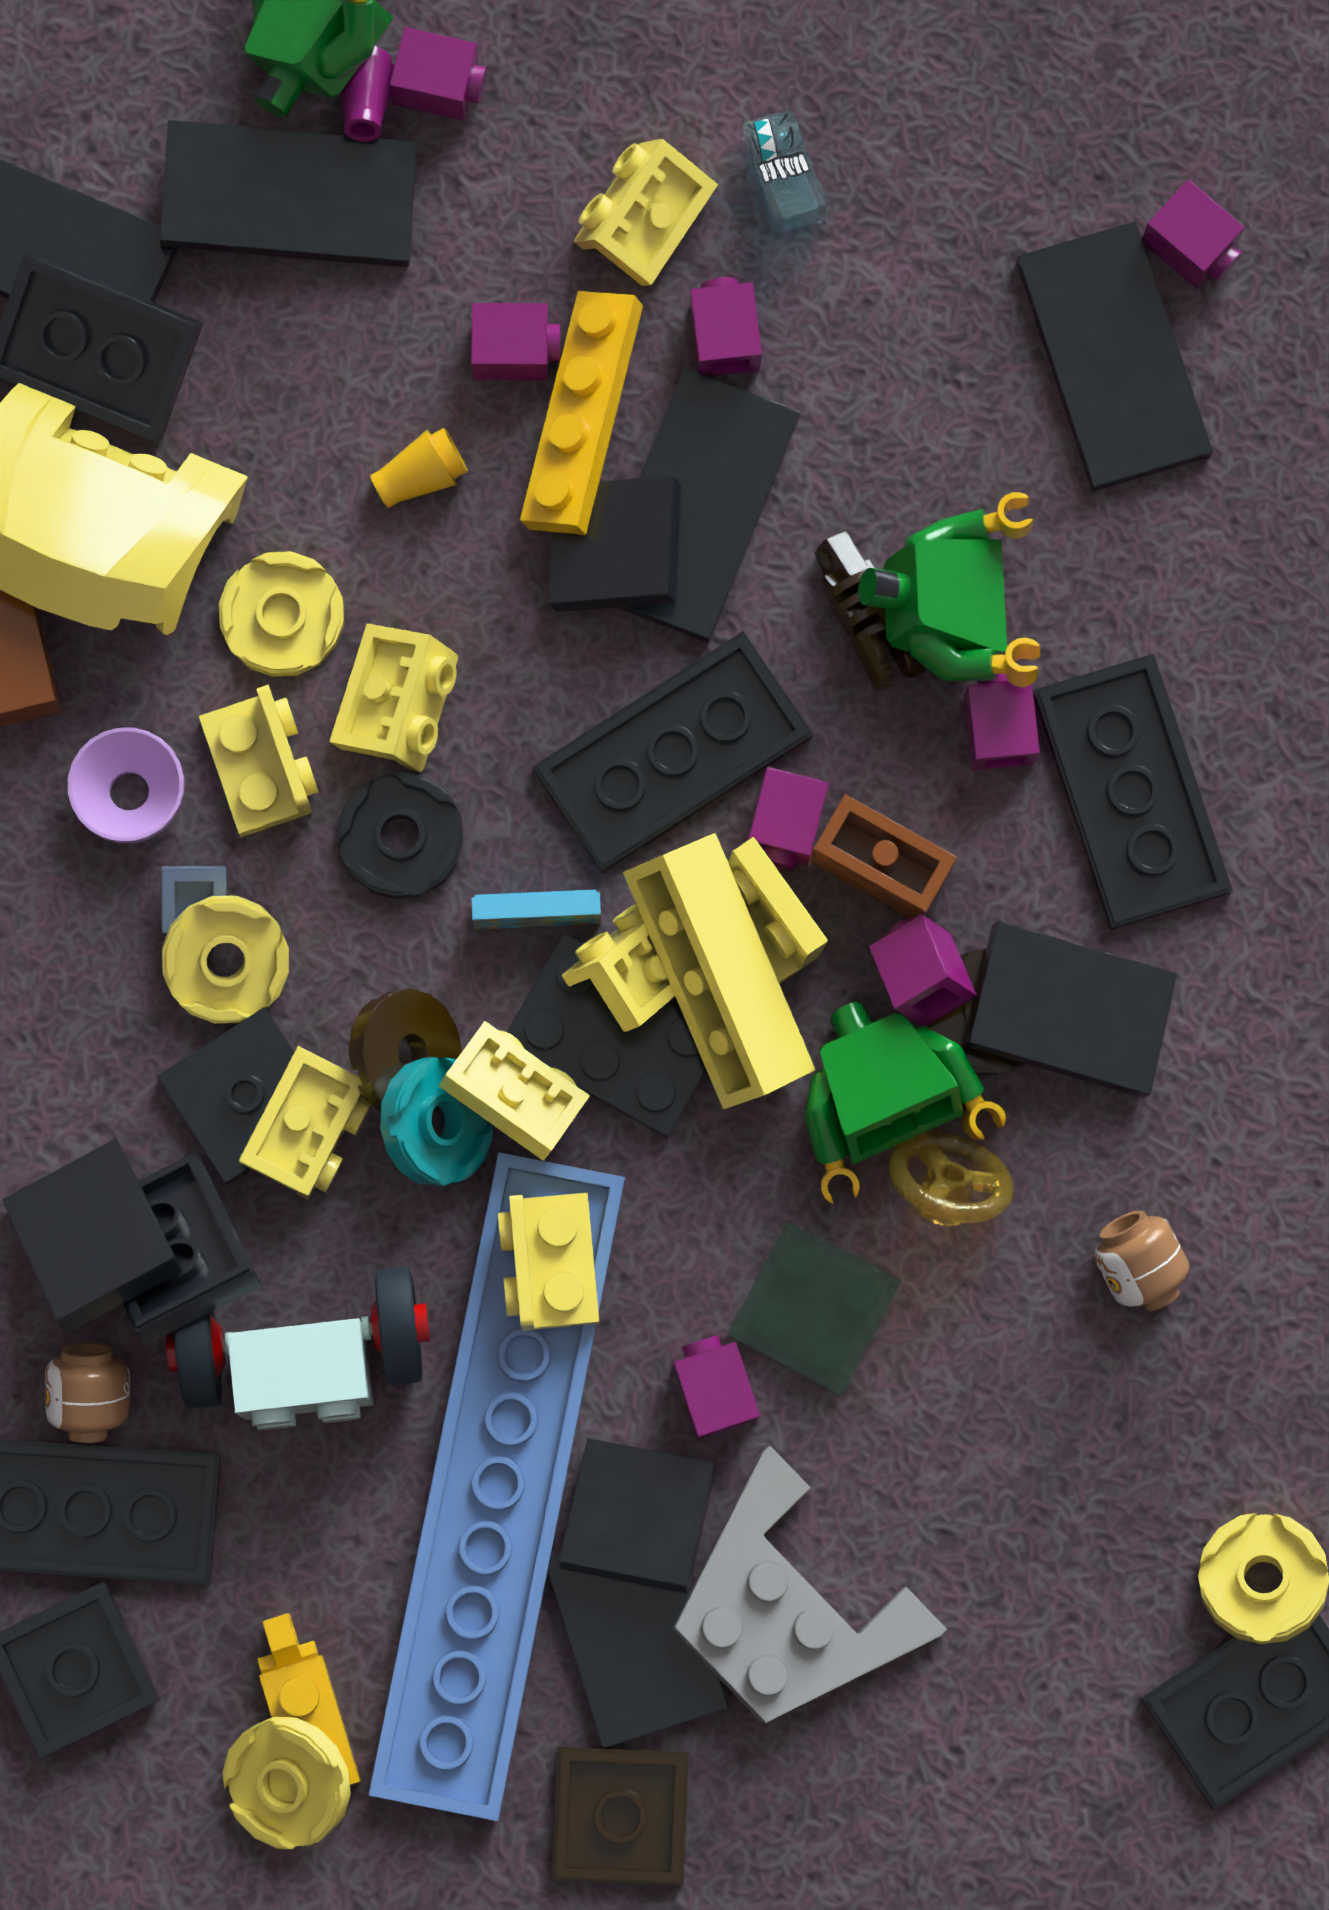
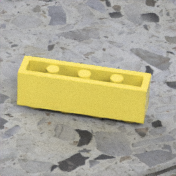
[623,833,815,1109]

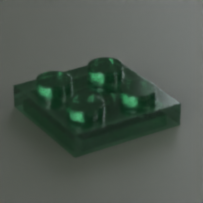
[727,1221,901,1396]

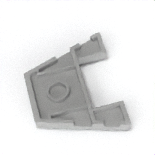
[672,1446,947,1724]

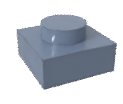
[161,866,226,933]

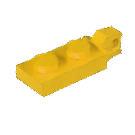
[257,1613,361,1785]

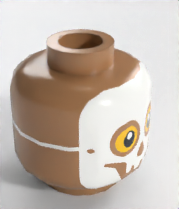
[1094,1211,1190,1311]
[45,1342,130,1443]

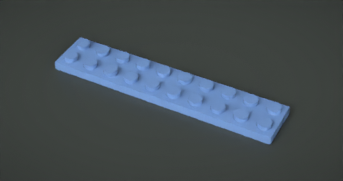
[369,1152,625,1821]

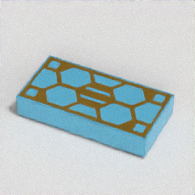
[471,890,601,930]

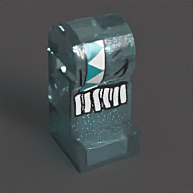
[742,109,827,237]

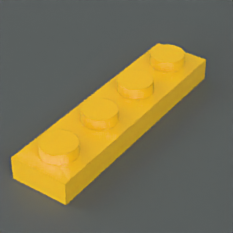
[520,291,643,535]

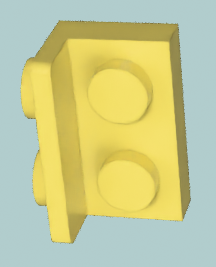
[574,139,718,286]
[329,624,458,772]
[199,685,319,838]
[728,837,828,984]
[562,904,675,1032]
[438,1021,590,1161]
[239,1046,371,1200]
[498,1192,599,1331]

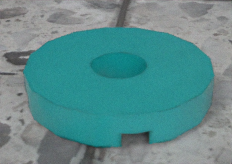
[380,1057,493,1186]

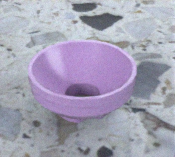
[68,728,184,844]

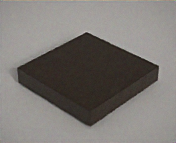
[552,1747,689,1886]

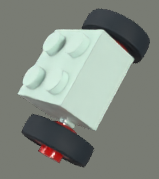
[165,1267,430,1430]

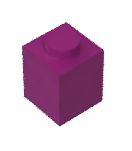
[390,27,487,121]
[1142,179,1245,289]
[689,277,762,377]
[471,303,560,381]
[964,674,1040,771]
[749,767,829,871]
[869,914,977,1026]
[673,1335,760,1440]

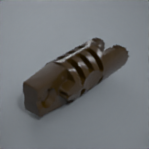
[814,531,926,691]

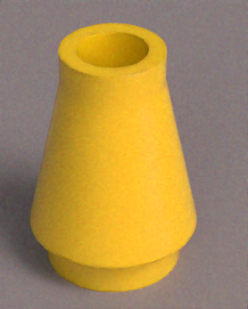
[370,428,468,508]

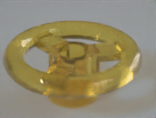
[889,1132,1014,1226]

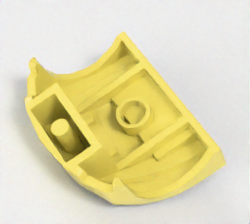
[0,383,248,635]

